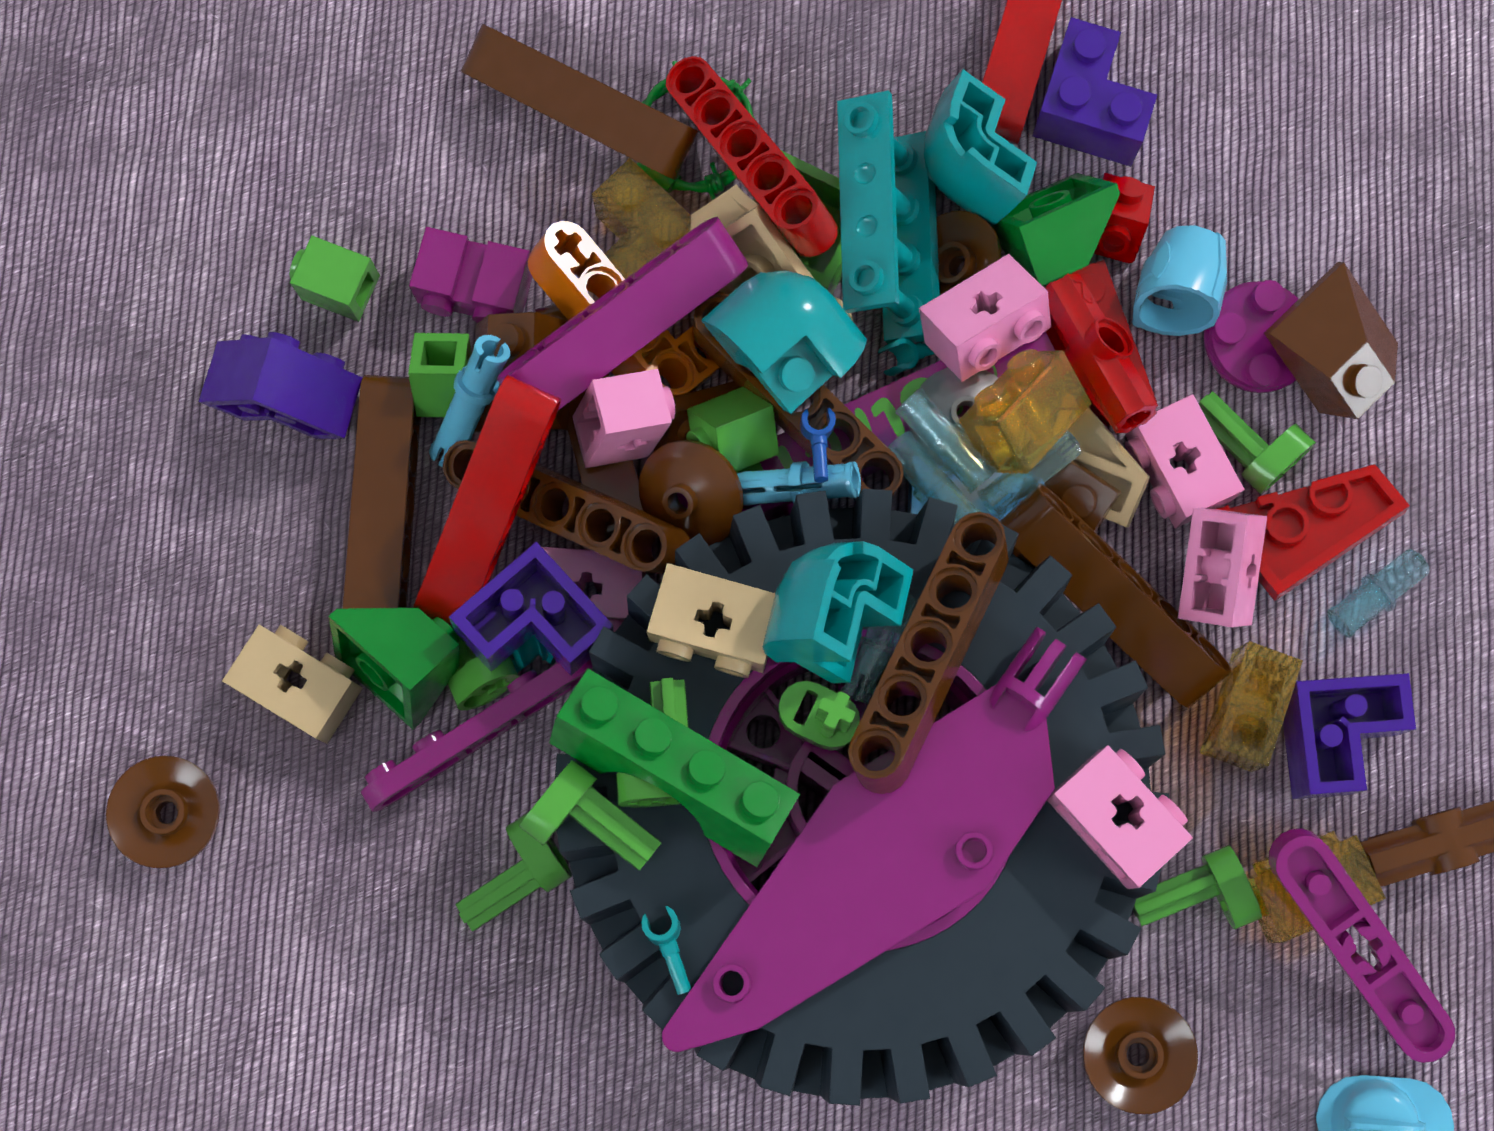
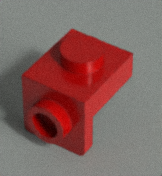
[1094,173,1155,263]

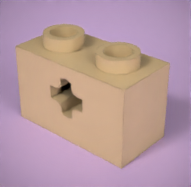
[647,563,775,678]
[222,624,363,744]

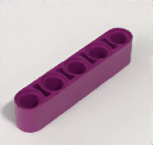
[497,217,749,410]

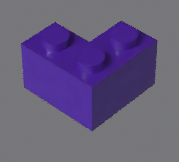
[1032,17,1157,167]
[198,332,363,439]
[449,542,613,676]
[1279,673,1416,799]

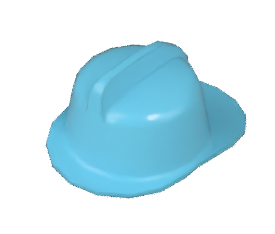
[1316,1075,1454,1131]

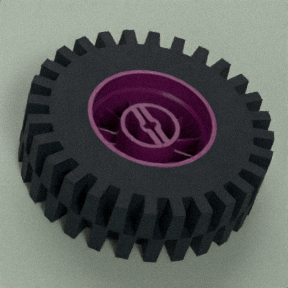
[555,489,1169,1106]

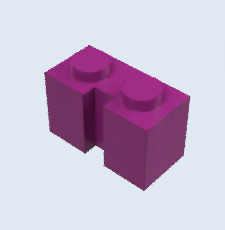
[409,226,533,323]

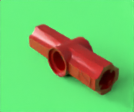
[1045,274,1158,434]

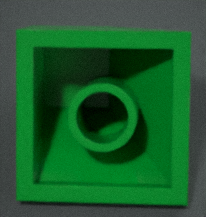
[991,173,1120,288]
[328,608,460,730]

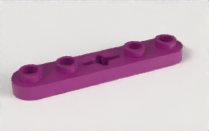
[361,658,593,812]
[1269,828,1455,1063]

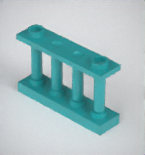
[837,90,940,344]

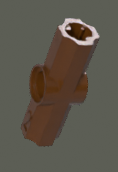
[1355,800,1494,889]

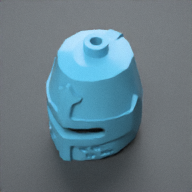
[1132,225,1227,336]

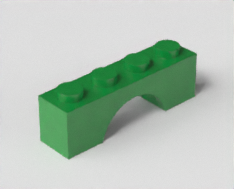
[549,668,800,867]

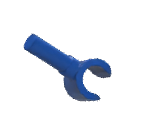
[800,408,836,483]

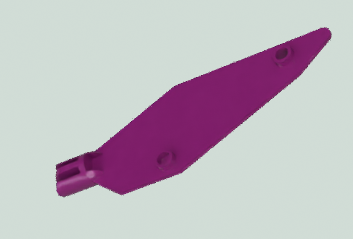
[662,626,1087,1052]

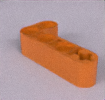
[527,221,720,397]

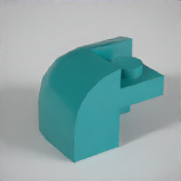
[924,69,1037,225]
[701,270,867,414]
[762,541,913,683]

